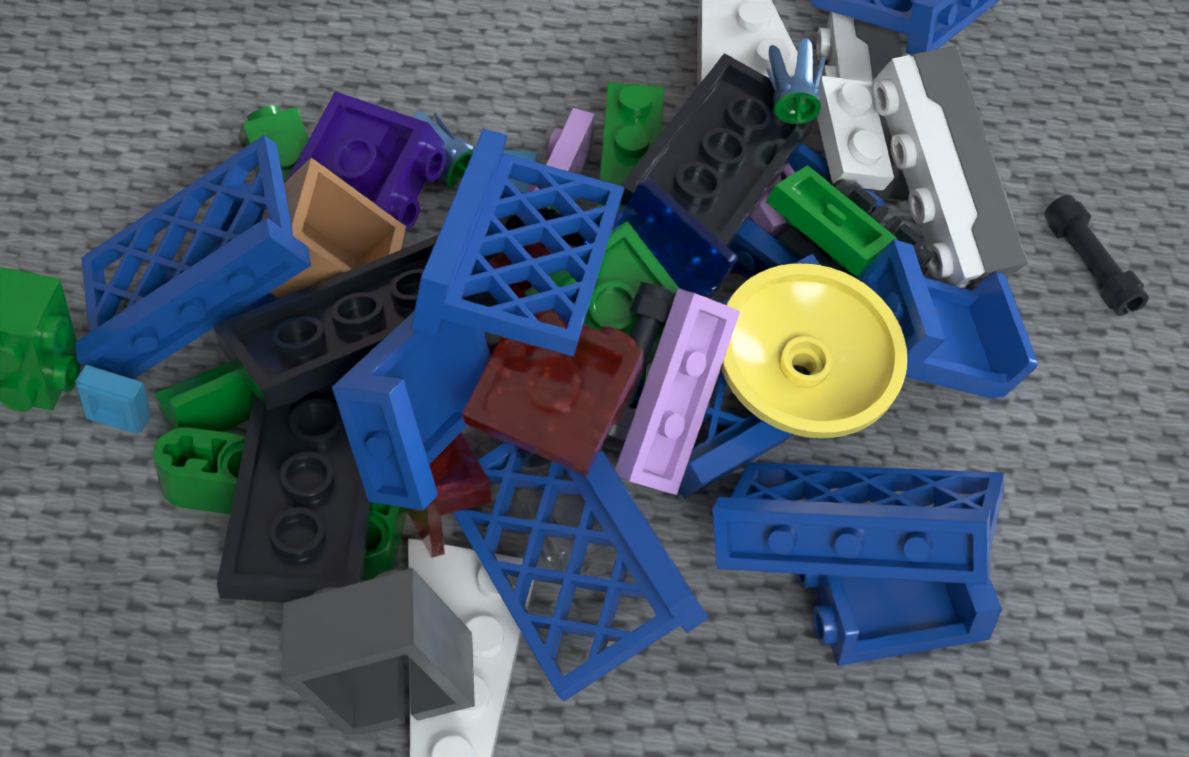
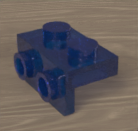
[583,178,737,299]

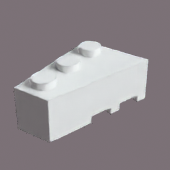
[697,0,797,87]

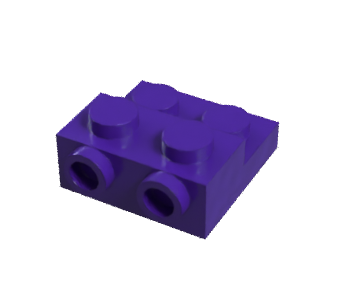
[287,91,446,232]

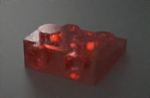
[462,309,643,476]

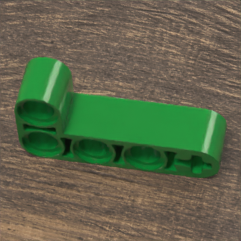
[153,427,407,582]

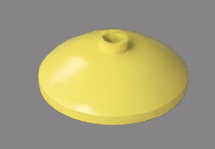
[721,264,907,438]

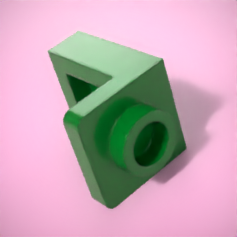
[238,105,309,183]

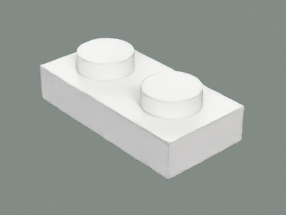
[817,76,894,190]

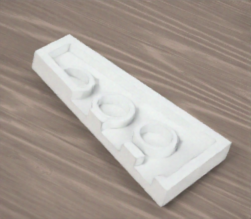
[408,538,537,757]

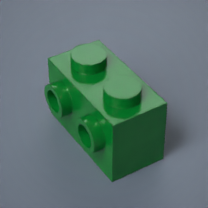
[0,267,80,412]

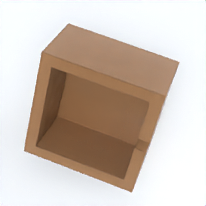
[261,157,406,299]

